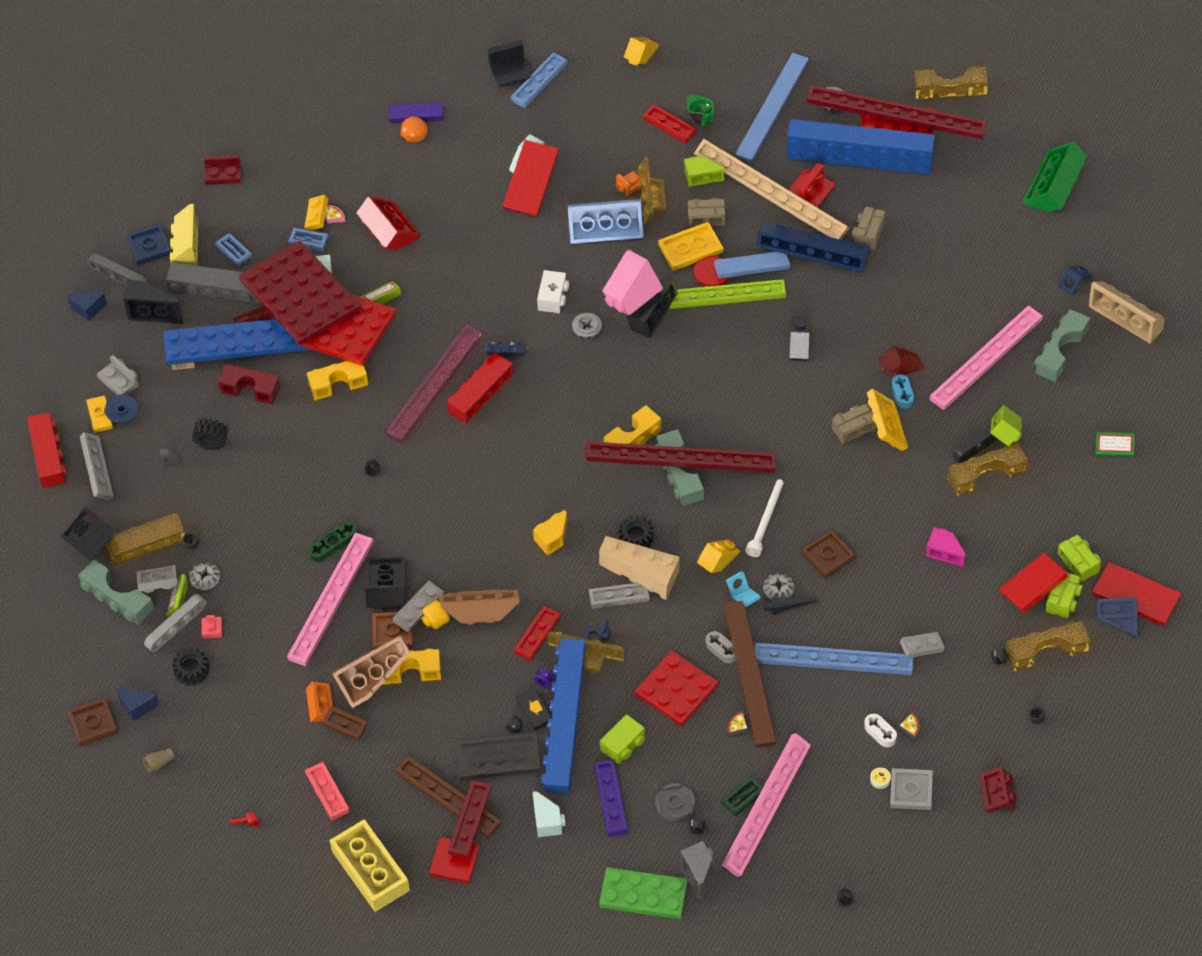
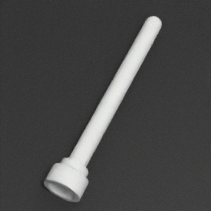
[745,479,784,557]

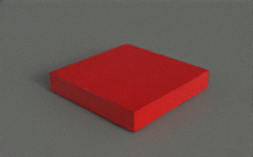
[429,837,480,884]

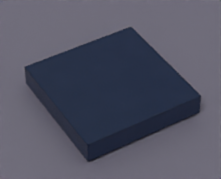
[126,224,172,265]

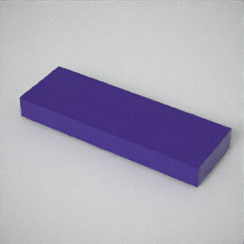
[389,102,443,123]

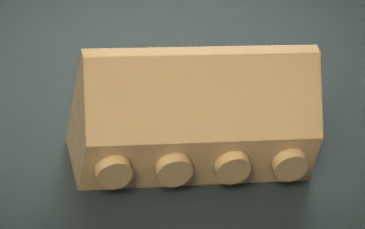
[1088,281,1165,344]

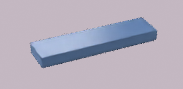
[511,52,568,108]
[714,252,790,278]

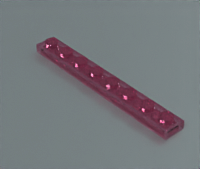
[385,324,482,443]

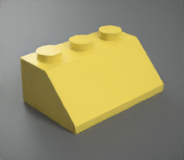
[170,204,198,266]

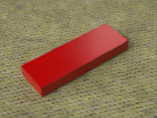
[643,104,696,144]
[513,606,561,662]

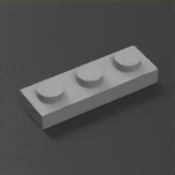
[393,581,444,632]

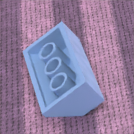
[567,199,643,244]

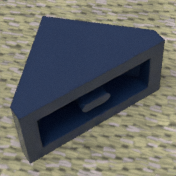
[67,290,107,321]
[116,688,159,721]

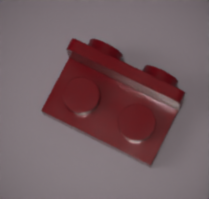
[204,155,242,185]
[980,766,1017,813]

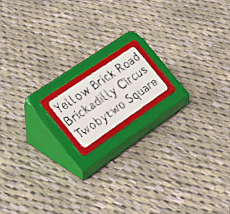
[1095,432,1135,457]

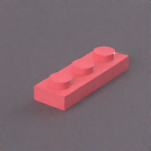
[305,762,350,821]

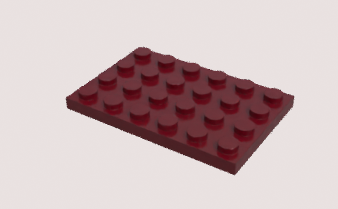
[239,240,362,346]

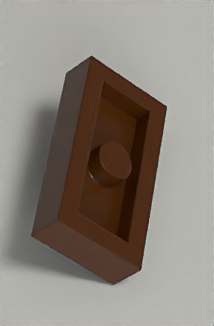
[322,706,367,741]

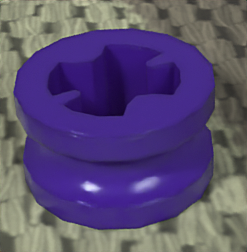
[534,669,554,688]

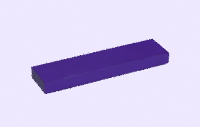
[594,759,628,837]

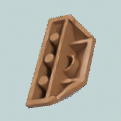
[439,590,520,625]

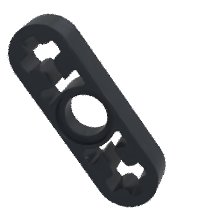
[952,425,998,463]

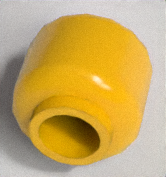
[421,600,450,629]

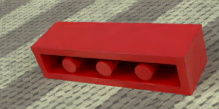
[447,353,513,424]
[27,412,67,488]

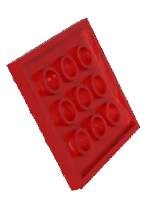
[297,294,397,366]

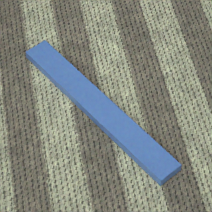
[735,53,809,163]
[754,643,913,675]

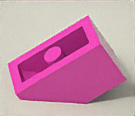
[926,527,965,567]

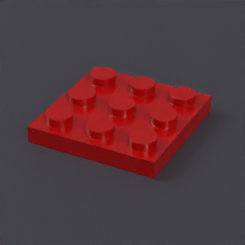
[634,650,719,727]

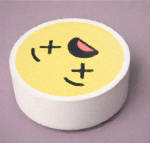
[870,768,891,789]

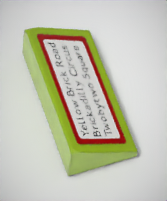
[361,281,401,304]
[166,574,188,617]

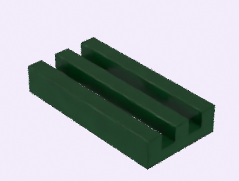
[721,776,763,816]

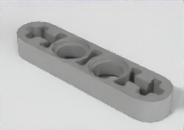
[144,594,206,652]

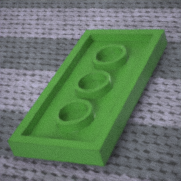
[599,867,688,919]

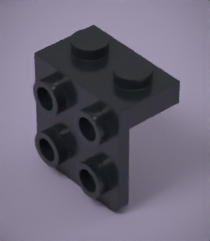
[487,40,531,87]

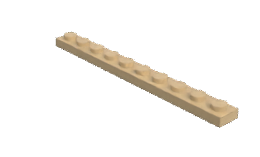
[694,139,849,240]

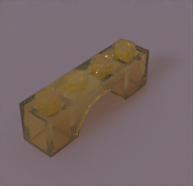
[914,66,988,98]
[947,443,1028,496]
[1006,621,1091,671]

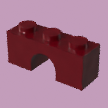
[218,364,280,405]

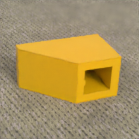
[533,510,568,555]
[697,540,740,573]

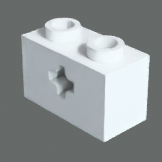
[537,270,569,313]

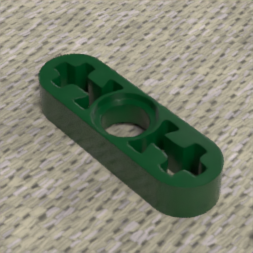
[308,521,358,562]

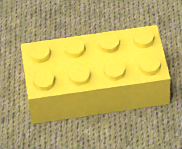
[330,819,410,912]

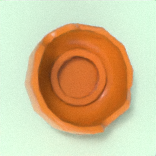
[400,117,428,143]

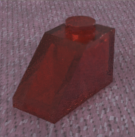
[878,345,924,377]

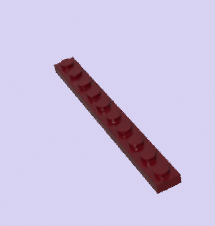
[807,85,987,140]
[585,441,776,473]

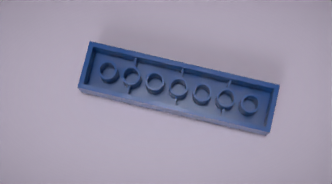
[787,119,935,175]

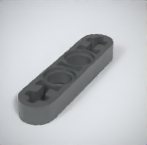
[87,253,150,285]

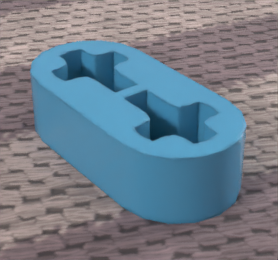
[892,375,914,409]

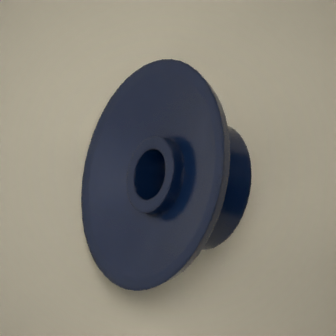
[105,395,138,423]

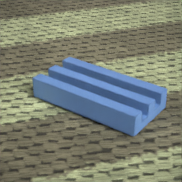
[288,228,329,252]
[215,233,253,268]

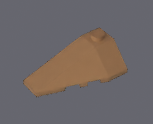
[332,635,411,708]

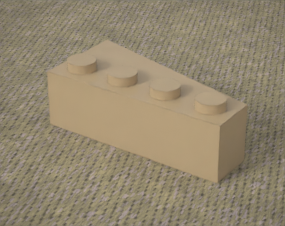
[599,536,680,600]

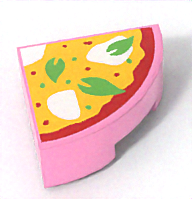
[326,205,345,223]

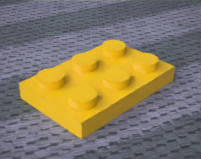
[658,222,724,271]
[867,389,908,451]

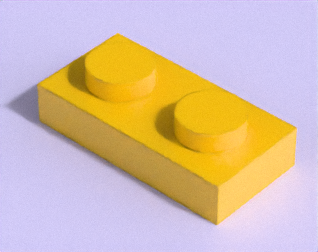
[304,195,328,231]

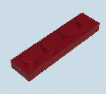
[448,780,492,859]

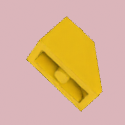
[624,37,659,66]

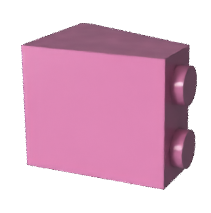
[603,250,663,315]

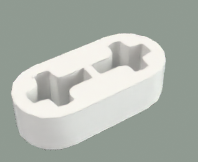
[864,714,897,747]

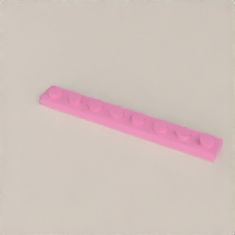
[930,306,1043,410]
[287,533,373,666]
[722,733,811,877]

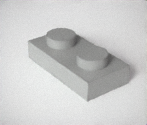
[900,632,945,658]

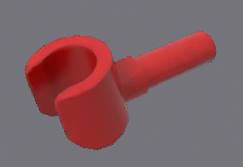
[230,812,260,827]

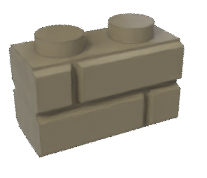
[688,198,725,227]
[852,206,886,250]
[832,404,876,444]

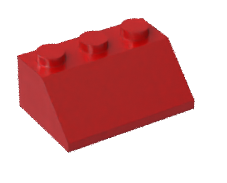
[357,196,421,250]

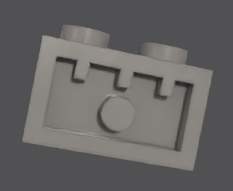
[97,355,139,395]

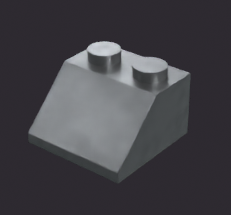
[681,841,714,903]

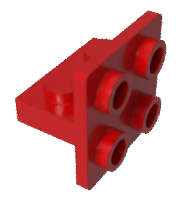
[788,163,835,208]

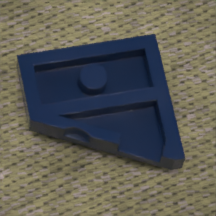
[485,342,525,355]
[1097,597,1139,636]

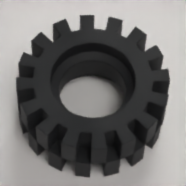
[192,418,228,450]
[618,515,654,548]
[172,647,209,686]

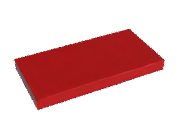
[502,140,560,217]
[1092,562,1181,626]

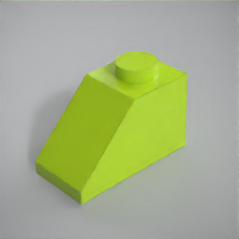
[684,156,724,187]

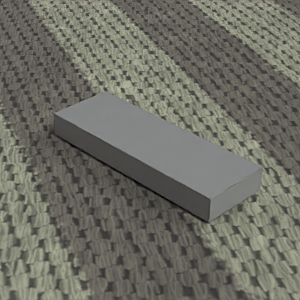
[589,583,650,609]

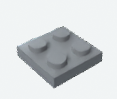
[137,565,178,593]
[890,768,933,810]

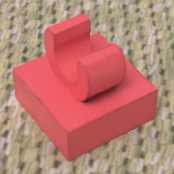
[202,615,222,639]

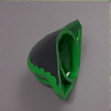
[687,94,714,127]

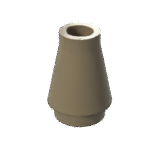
[143,748,174,772]

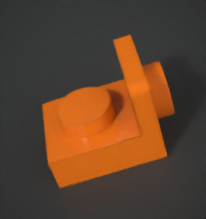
[616,171,645,197]

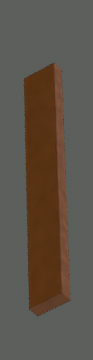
[723,601,776,748]

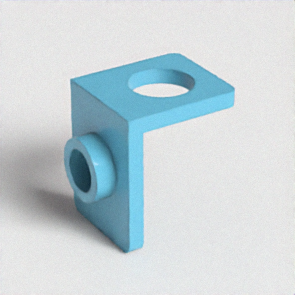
[726,571,761,607]

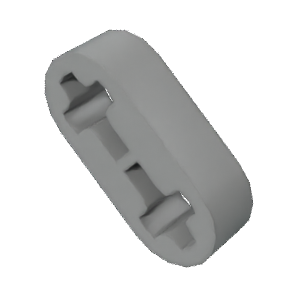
[706,631,735,663]

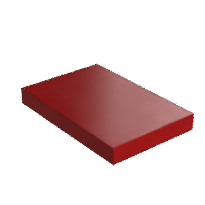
[999,553,1069,613]

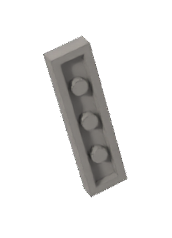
[80,432,114,501]

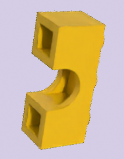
[307,361,368,401]
[603,405,662,445]
[382,649,441,685]

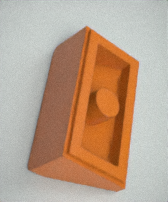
[306,682,333,722]

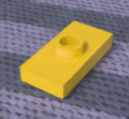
[86,395,113,433]

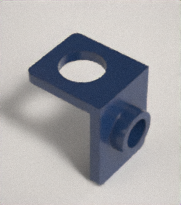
[1058,266,1093,294]
[581,619,611,649]

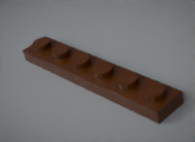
[395,756,501,839]

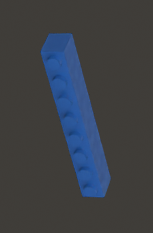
[541,639,586,794]

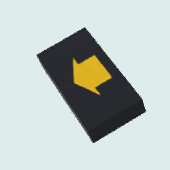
[516,688,552,730]

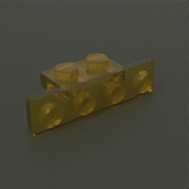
[637,157,666,224]
[547,631,625,674]

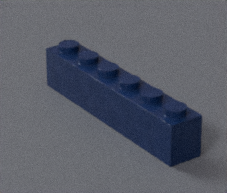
[757,221,870,273]

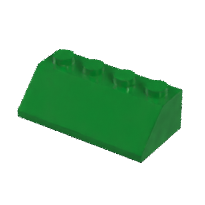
[1022,142,1087,213]

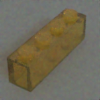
[105,513,185,567]

